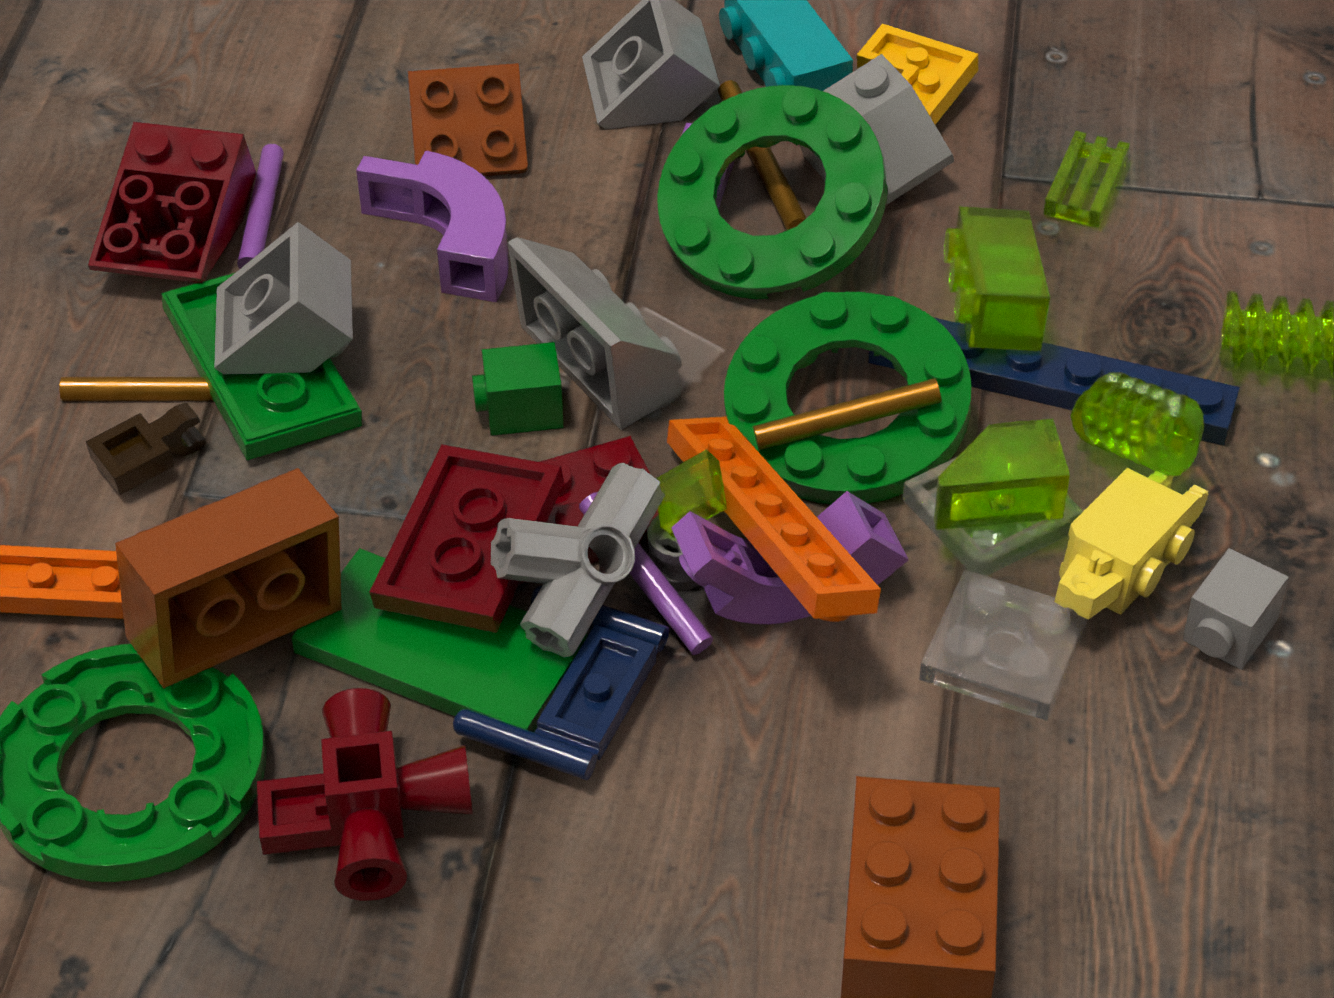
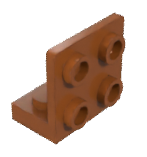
[408,63,528,176]

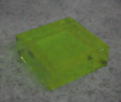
[656,449,727,538]

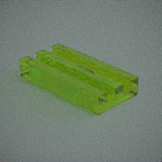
[1043,131,1130,228]

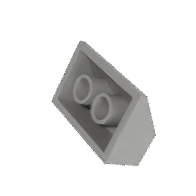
[507,237,682,430]

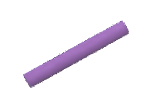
[237,144,284,269]
[579,492,713,655]

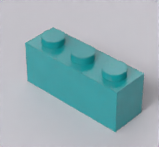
[719,0,853,91]

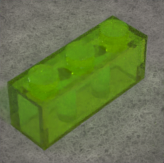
[944,206,1050,351]

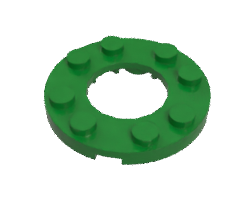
[657,85,888,299]
[724,292,972,505]
[0,644,266,882]

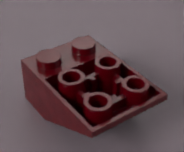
[88,122,257,283]

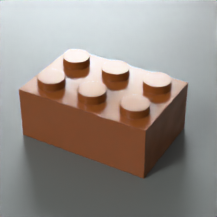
[115,468,342,688]
[841,776,1000,998]

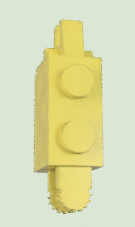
[1054,467,1209,620]

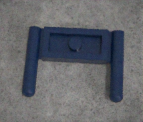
[453,585,669,781]

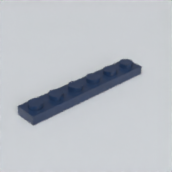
[868,318,1240,446]

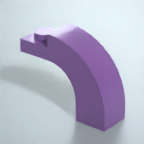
[356,151,509,302]
[671,491,909,624]

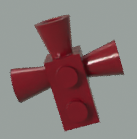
[257,688,473,901]

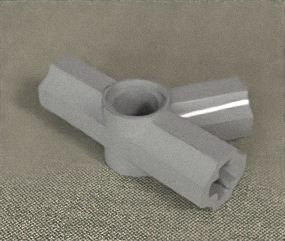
[491,463,665,657]

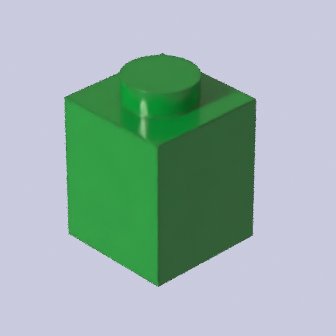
[472,342,564,436]

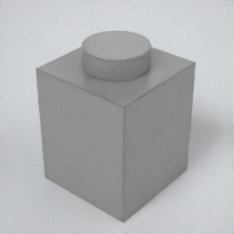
[1183,548,1289,670]

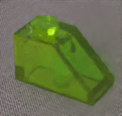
[934,419,1070,530]

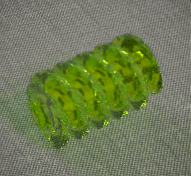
[1219,291,1334,378]
[1070,372,1204,476]

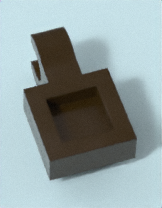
[86,403,206,495]

